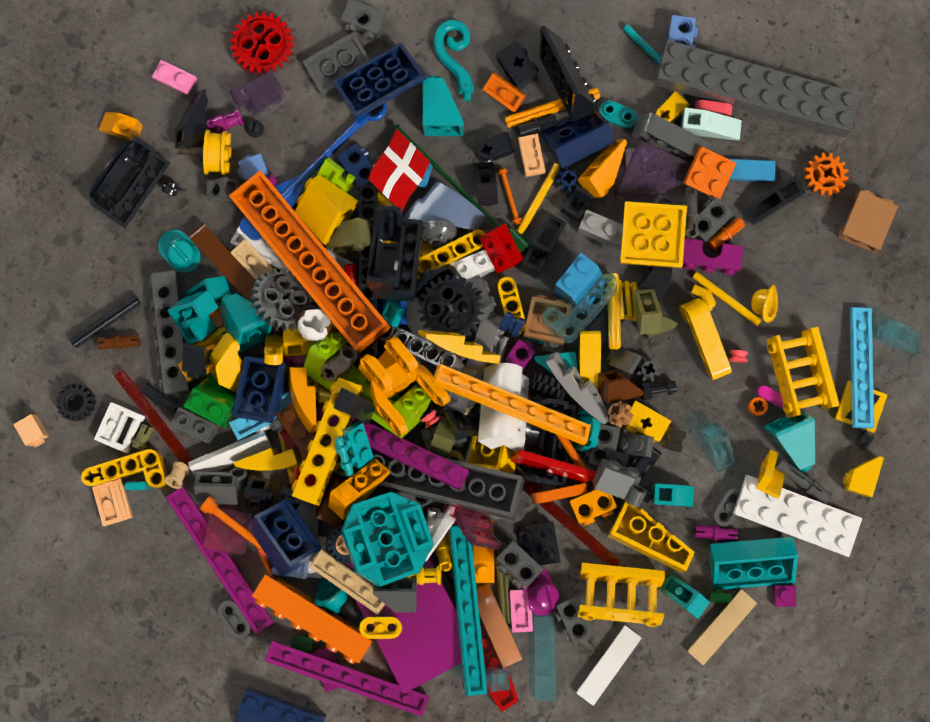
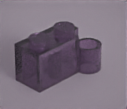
[229,71,285,115]

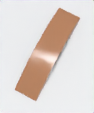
[477,583,523,668]

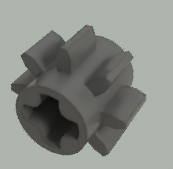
[636,358,661,382]

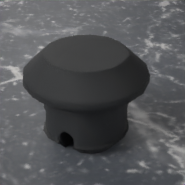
[247,120,264,138]

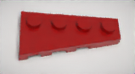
[480,623,519,712]

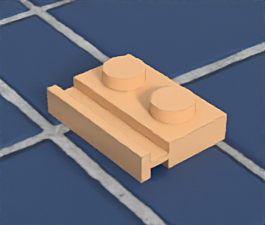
[92,478,133,526]

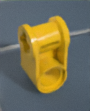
[656,91,690,123]

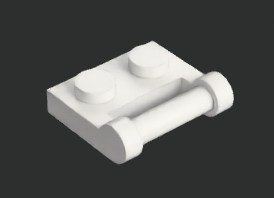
[94,402,145,454]

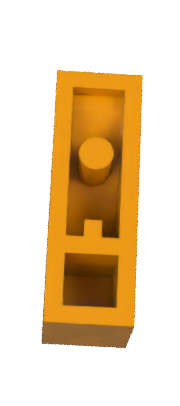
[577,139,627,198]
[473,520,494,583]

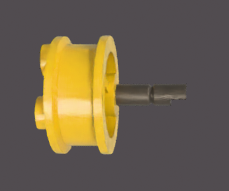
[177,130,232,176]

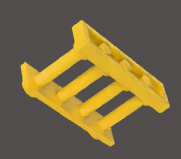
[766,327,840,418]
[578,563,665,627]

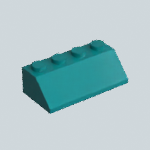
[709,537,798,589]

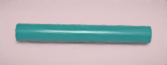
[623,24,660,64]

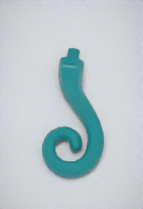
[433,19,475,102]

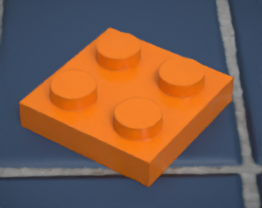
[683,146,737,199]

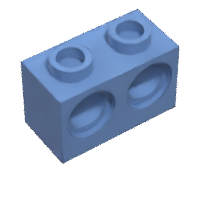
[667,15,698,48]

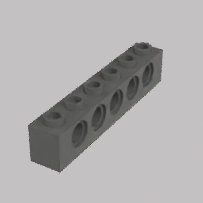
[149,270,192,395]

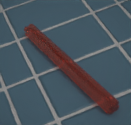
[115,370,194,468]
[522,482,620,566]

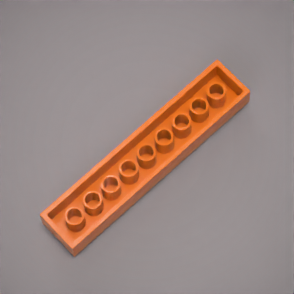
[229,170,391,354]

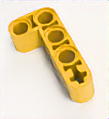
[679,298,732,381]
[81,449,168,488]

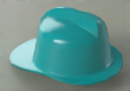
[158,230,201,273]
[315,577,348,614]

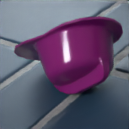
[523,568,559,616]

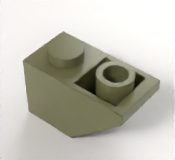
[326,218,371,255]

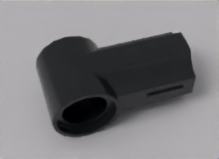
[627,447,662,481]

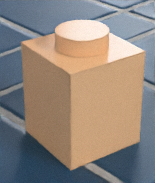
[13,414,49,447]

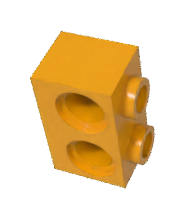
[568,489,617,526]

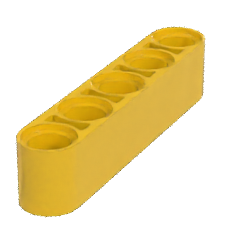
[417,230,485,281]

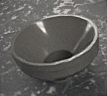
[422,220,457,248]

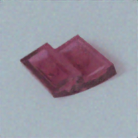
[454,507,502,550]

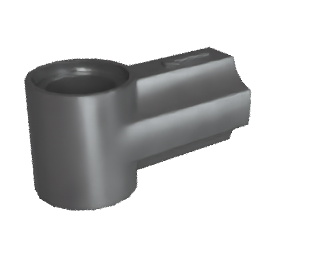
[321,346,358,381]

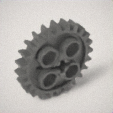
[250,268,316,332]

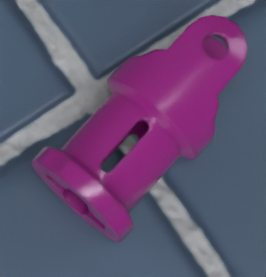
[206,108,244,134]

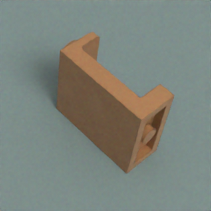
[838,190,898,253]

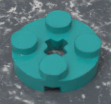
[571,410,601,452]

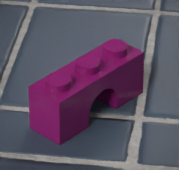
[682,238,743,276]

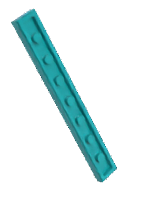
[449,524,487,696]

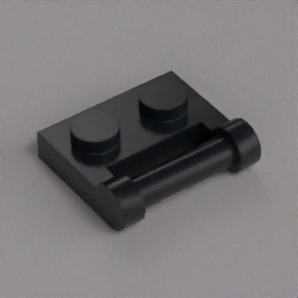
[439,402,480,440]

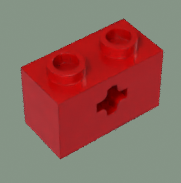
[479,224,523,274]

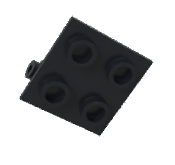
[516,521,561,566]

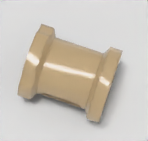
[165,462,190,489]

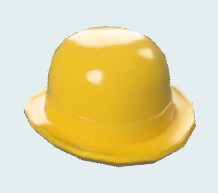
[751,284,778,323]

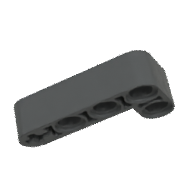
[631,113,714,162]

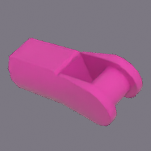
[756,386,783,409]

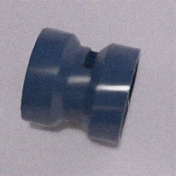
[498,311,525,338]

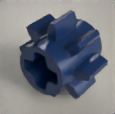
[556,167,579,194]

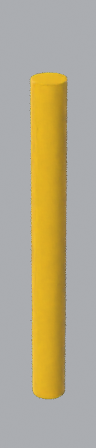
[517,163,561,235]
[692,272,762,326]

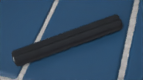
[70,295,141,348]

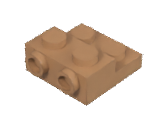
[524,295,572,345]

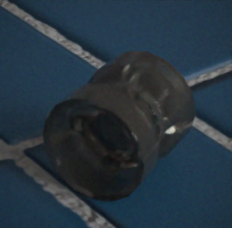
[662,427,687,453]

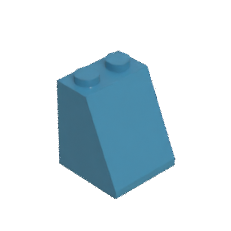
[553,253,607,317]

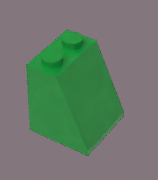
[183,375,237,429]

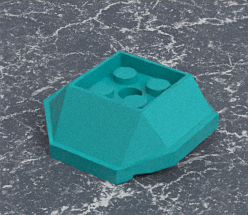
[341,492,434,587]

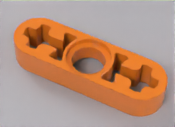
[531,483,588,504]

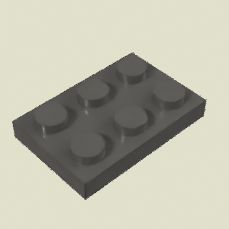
[302,32,370,96]

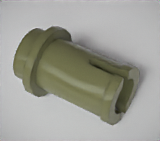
[132,424,154,451]

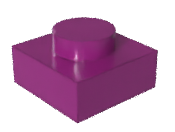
[774,585,796,607]

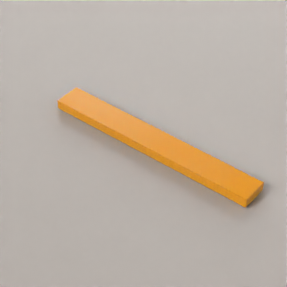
[432,363,591,445]

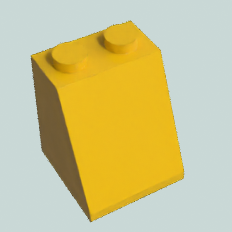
[295,174,359,245]

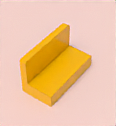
[756,450,785,499]

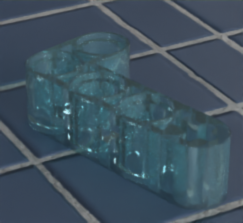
[543,274,617,343]

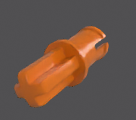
[707,217,745,251]

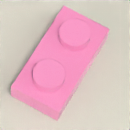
[152,60,197,96]
[510,589,533,632]

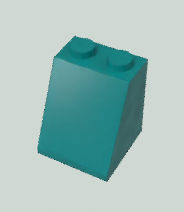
[423,75,464,136]

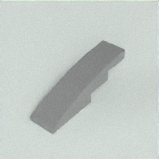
[546,352,610,424]

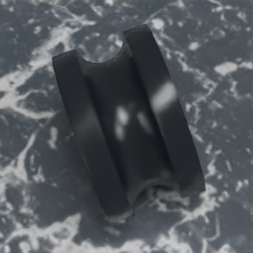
[854,430,875,450]

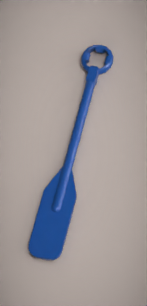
[240,102,387,241]

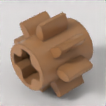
[607,400,634,428]

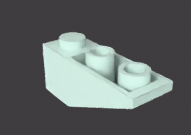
[680,108,742,141]

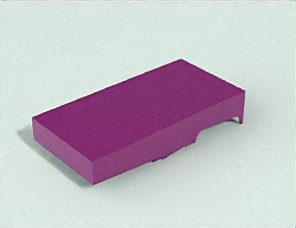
[327,523,462,694]

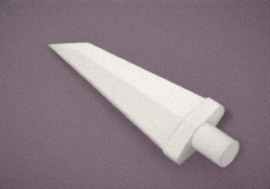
[425,505,456,561]

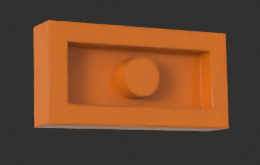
[482,72,526,112]

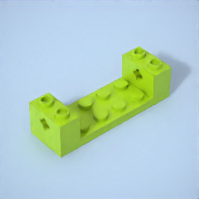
[303,330,431,439]

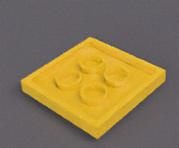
[620,201,687,268]

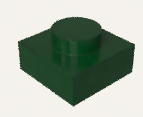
[707,589,732,603]

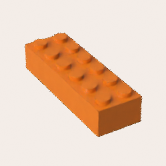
[252,573,374,664]

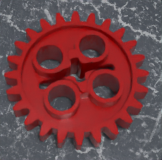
[230,11,295,76]

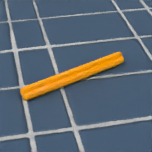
[505,88,600,128]

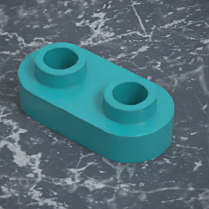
[599,101,638,129]

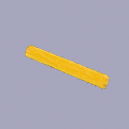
[607,273,621,350]

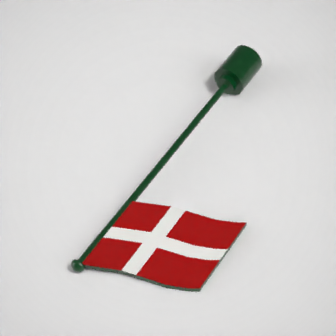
[368,124,531,255]

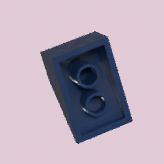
[232,356,291,424]

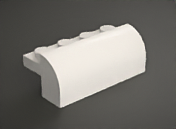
[478,363,529,452]

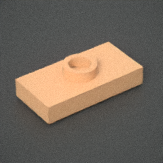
[518,133,545,177]

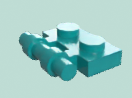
[334,421,374,476]

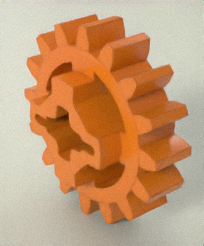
[803,153,849,197]

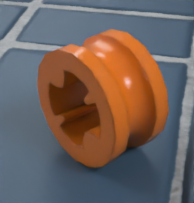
[748,397,768,416]

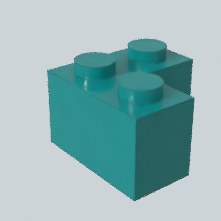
[167,290,218,344]

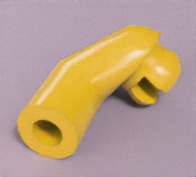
[691,284,716,311]

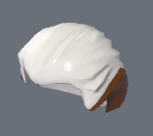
[297,309,331,342]

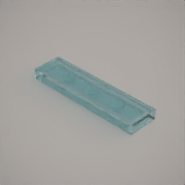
[533,616,556,701]

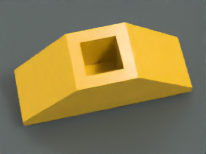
[209,333,243,393]

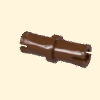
[97,334,140,350]

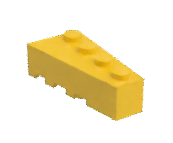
[607,500,695,573]

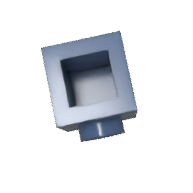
[237,154,269,182]

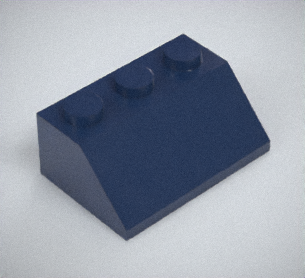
[541,108,615,169]
[248,499,322,577]

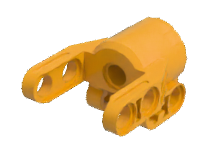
[359,336,450,436]

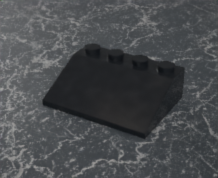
[539,25,596,122]

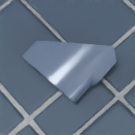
[404,182,486,232]

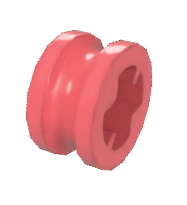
[729,350,748,363]
[420,410,441,429]

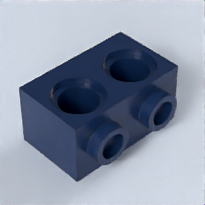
[337,143,375,191]

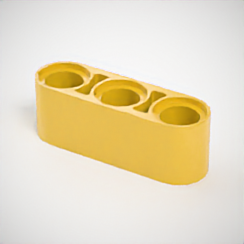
[498,277,526,336]

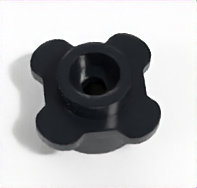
[160,180,182,196]

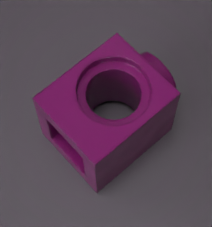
[505,339,536,371]

